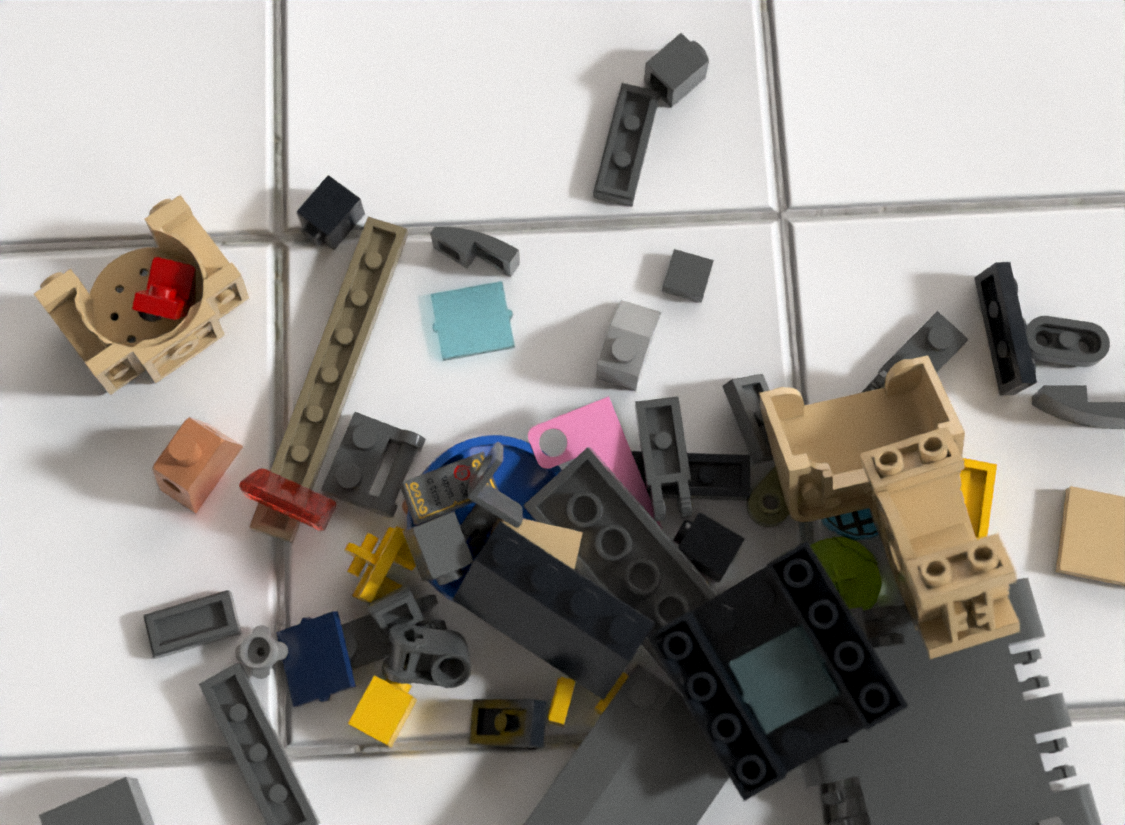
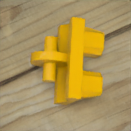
[344,526,416,603]

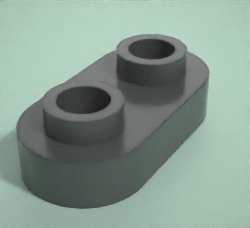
[1026,316,1110,367]

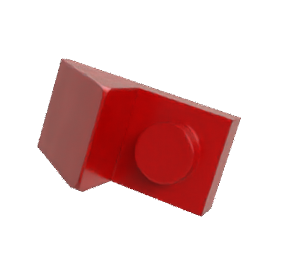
[132,257,196,320]

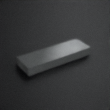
[593,83,661,207]

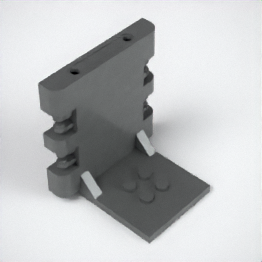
[801,578,1102,825]

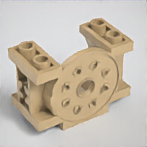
[34,195,249,395]
[860,426,1020,659]

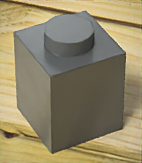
[644,33,709,108]
[402,512,474,586]

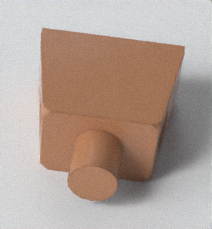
[152,417,243,513]

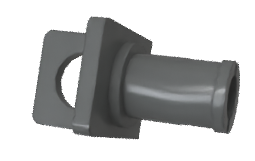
[460,442,523,547]

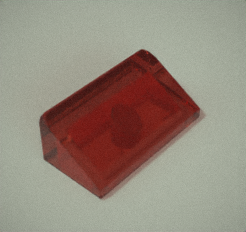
[239,468,337,531]

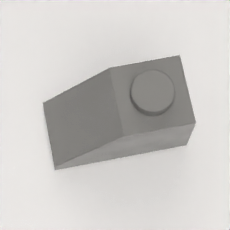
[596,300,661,391]

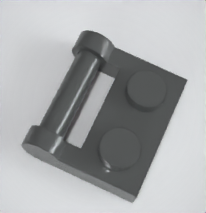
[321,412,426,518]

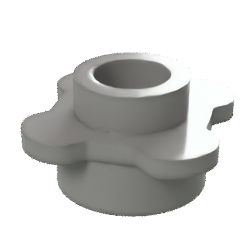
[235,625,288,679]

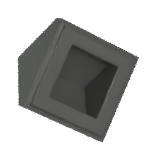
[367,584,424,639]

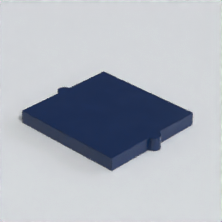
[276,611,356,707]

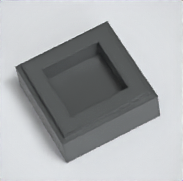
[662,249,714,303]

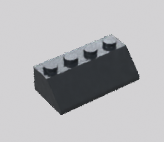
[453,521,655,700]

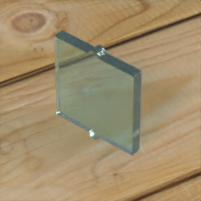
[431,281,515,361]
[728,625,839,733]

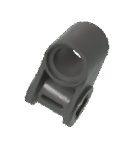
[381,624,471,688]

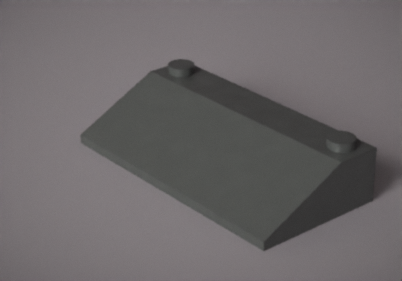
[524,664,729,825]

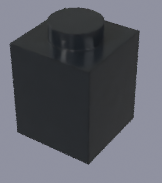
[296,175,365,250]
[673,512,745,582]

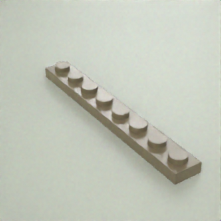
[249,216,408,544]

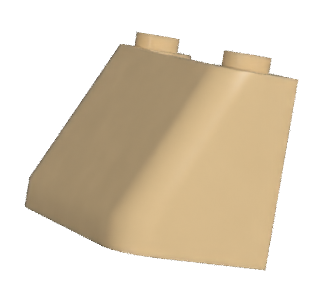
[760,355,965,522]

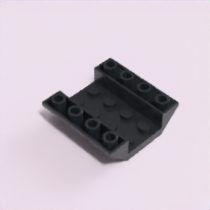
[647,540,909,801]

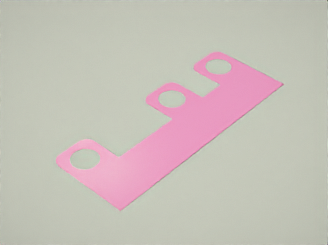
[528,397,662,528]

